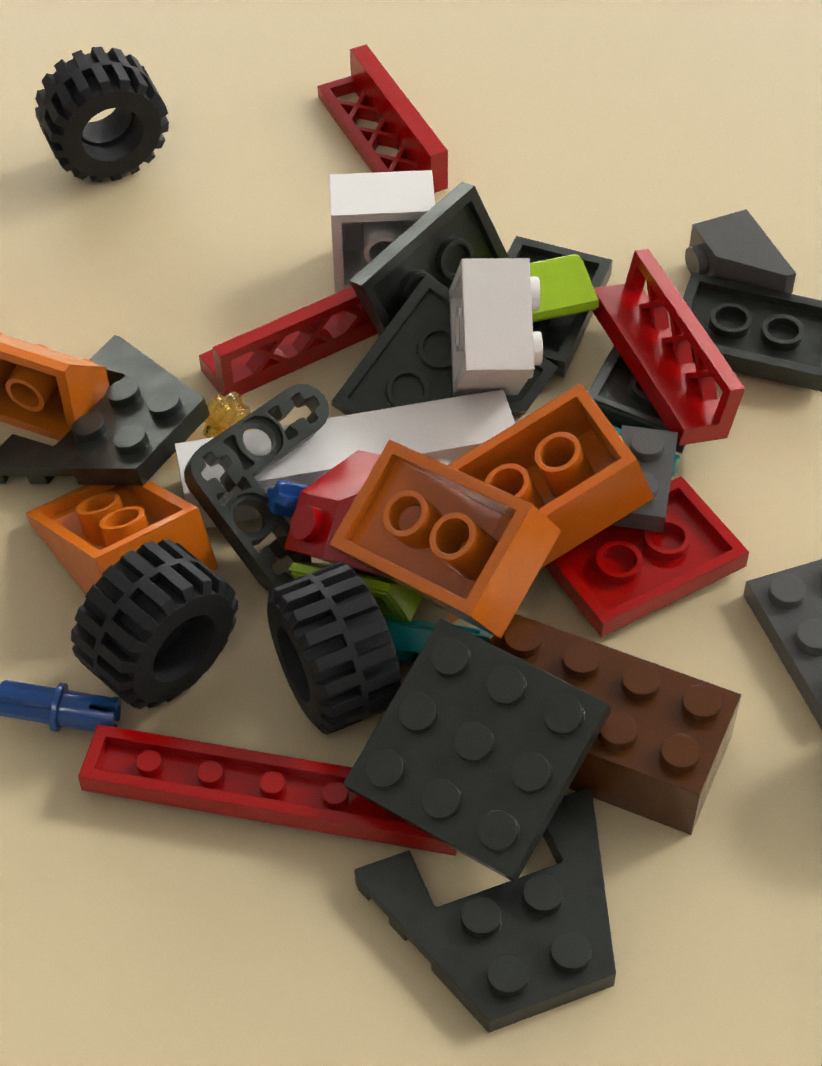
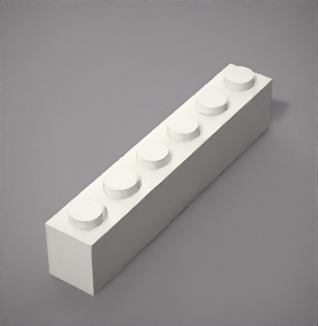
[175,389,515,528]

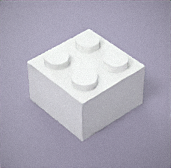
[329,170,435,293]
[449,258,543,396]

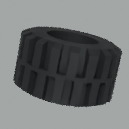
[35,46,169,182]
[71,539,238,709]
[267,562,401,735]

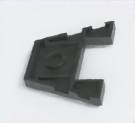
[0,335,211,486]
[354,787,616,1033]

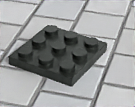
[343,618,611,883]

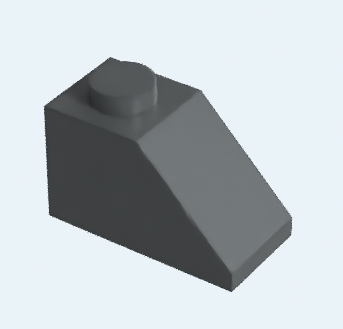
[685,209,796,294]

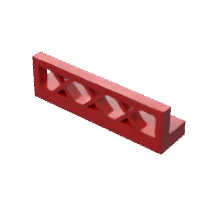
[317,44,448,193]
[592,249,746,446]
[199,286,378,402]

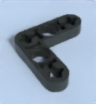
[184,384,329,591]

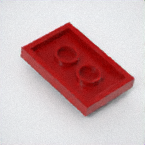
[545,476,749,638]

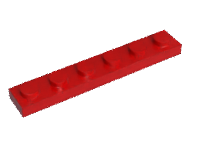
[78,724,457,856]

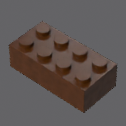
[489,614,741,835]

